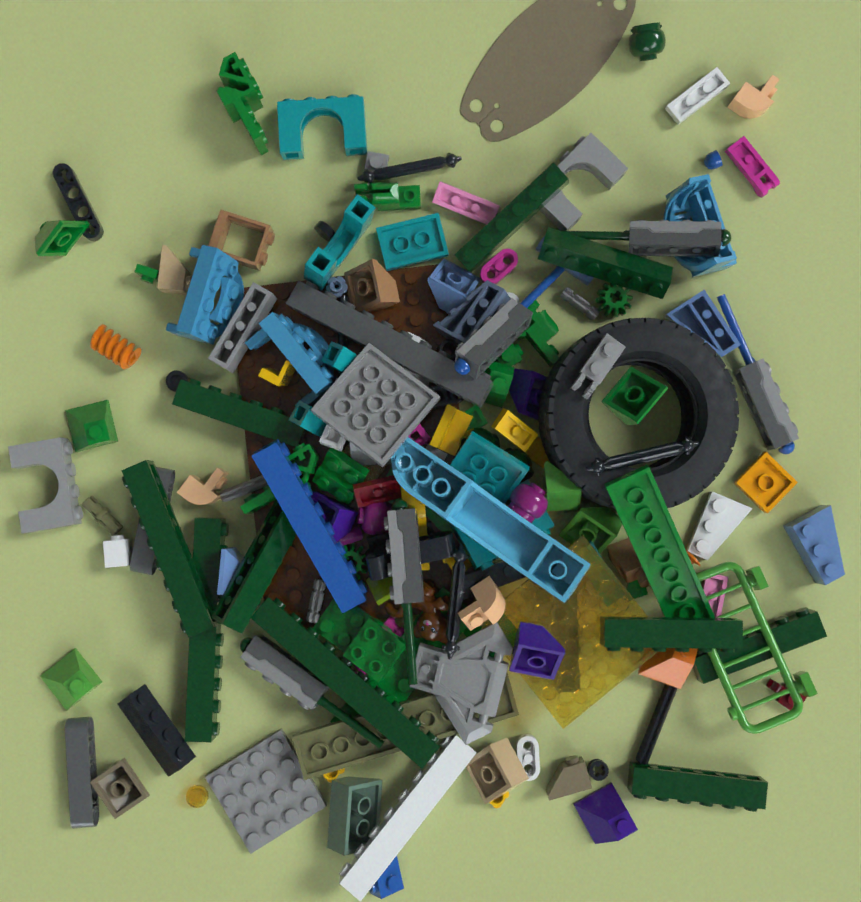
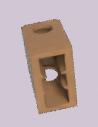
[607,538,650,587]

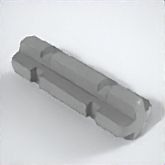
[560,287,600,320]
[306,579,326,623]

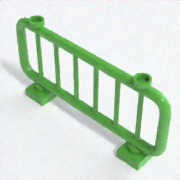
[696,562,818,734]

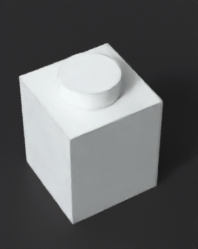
[103,535,133,568]

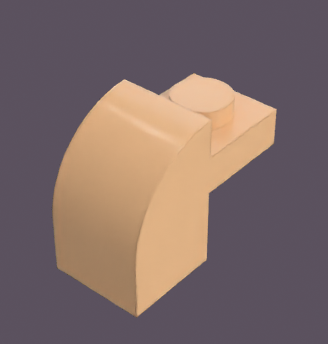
[727,75,780,119]
[177,468,229,505]
[458,576,506,631]

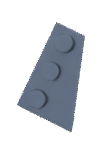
[433,280,510,345]

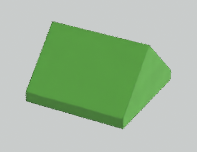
[543,461,582,511]

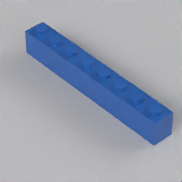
[252,439,368,613]

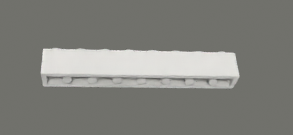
[339,734,477,902]

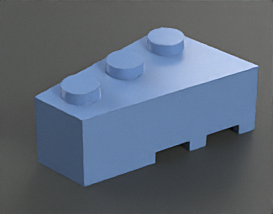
[664,290,741,357]
[783,505,845,585]

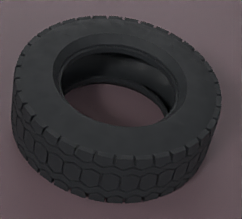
[538,318,739,509]

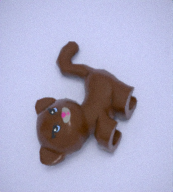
[385,581,449,643]

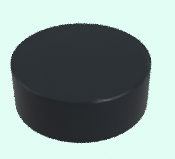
[314,221,335,242]
[166,370,188,392]

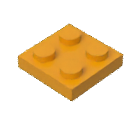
[734,452,798,513]

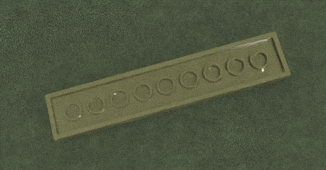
[292,673,519,780]

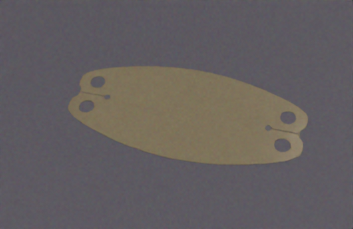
[461,0,636,142]

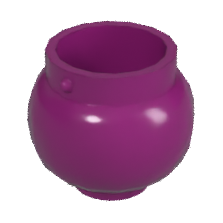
[508,482,548,524]
[357,501,392,536]

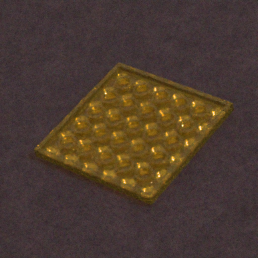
[481,536,657,729]

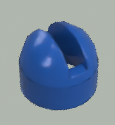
[704,150,723,170]

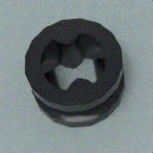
[587,759,609,781]

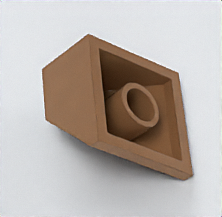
[344,259,400,313]

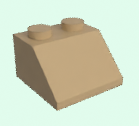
[466,738,529,804]

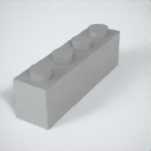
[208,282,277,373]

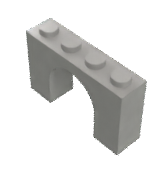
[540,133,628,231]
[8,437,83,533]

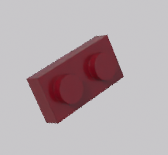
[353,475,402,508]

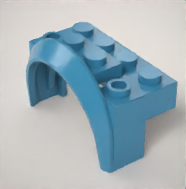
[663,174,737,277]
[166,245,244,345]
[245,312,337,406]

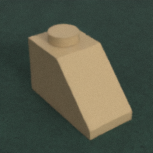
[157,245,192,295]

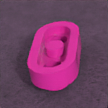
[480,249,518,284]

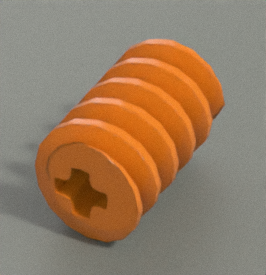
[90,324,141,369]

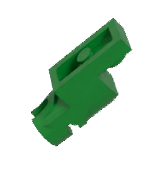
[354,182,421,211]
[525,300,559,367]

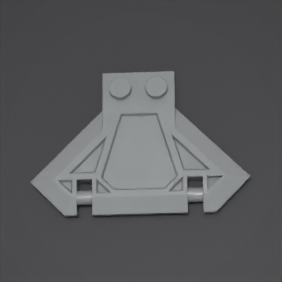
[410,622,513,745]

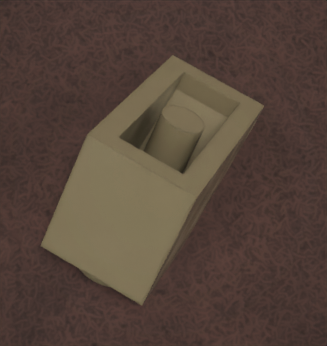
[546,755,592,801]

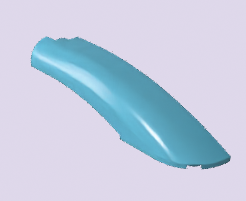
[391,437,591,603]

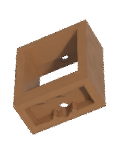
[208,209,275,271]

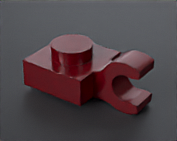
[765,678,807,710]

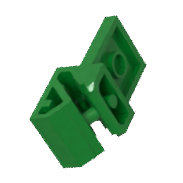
[216,52,269,156]
[240,443,321,514]
[313,599,406,683]

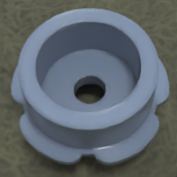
[326,276,348,298]

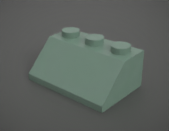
[327,777,383,856]

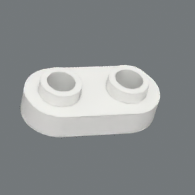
[516,734,540,781]

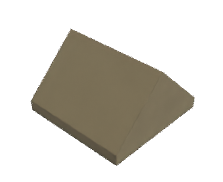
[90,758,150,819]

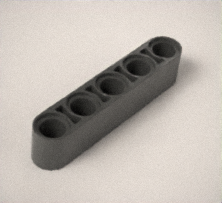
[130,467,175,575]
[65,717,99,829]

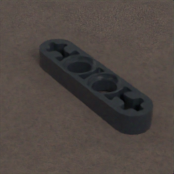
[53,163,104,241]

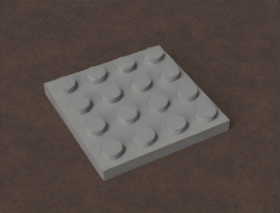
[311,343,440,467]
[205,728,327,854]

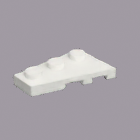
[686,491,753,560]

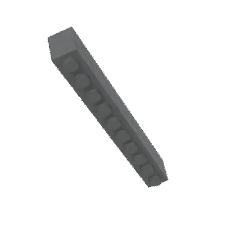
[286,281,494,408]

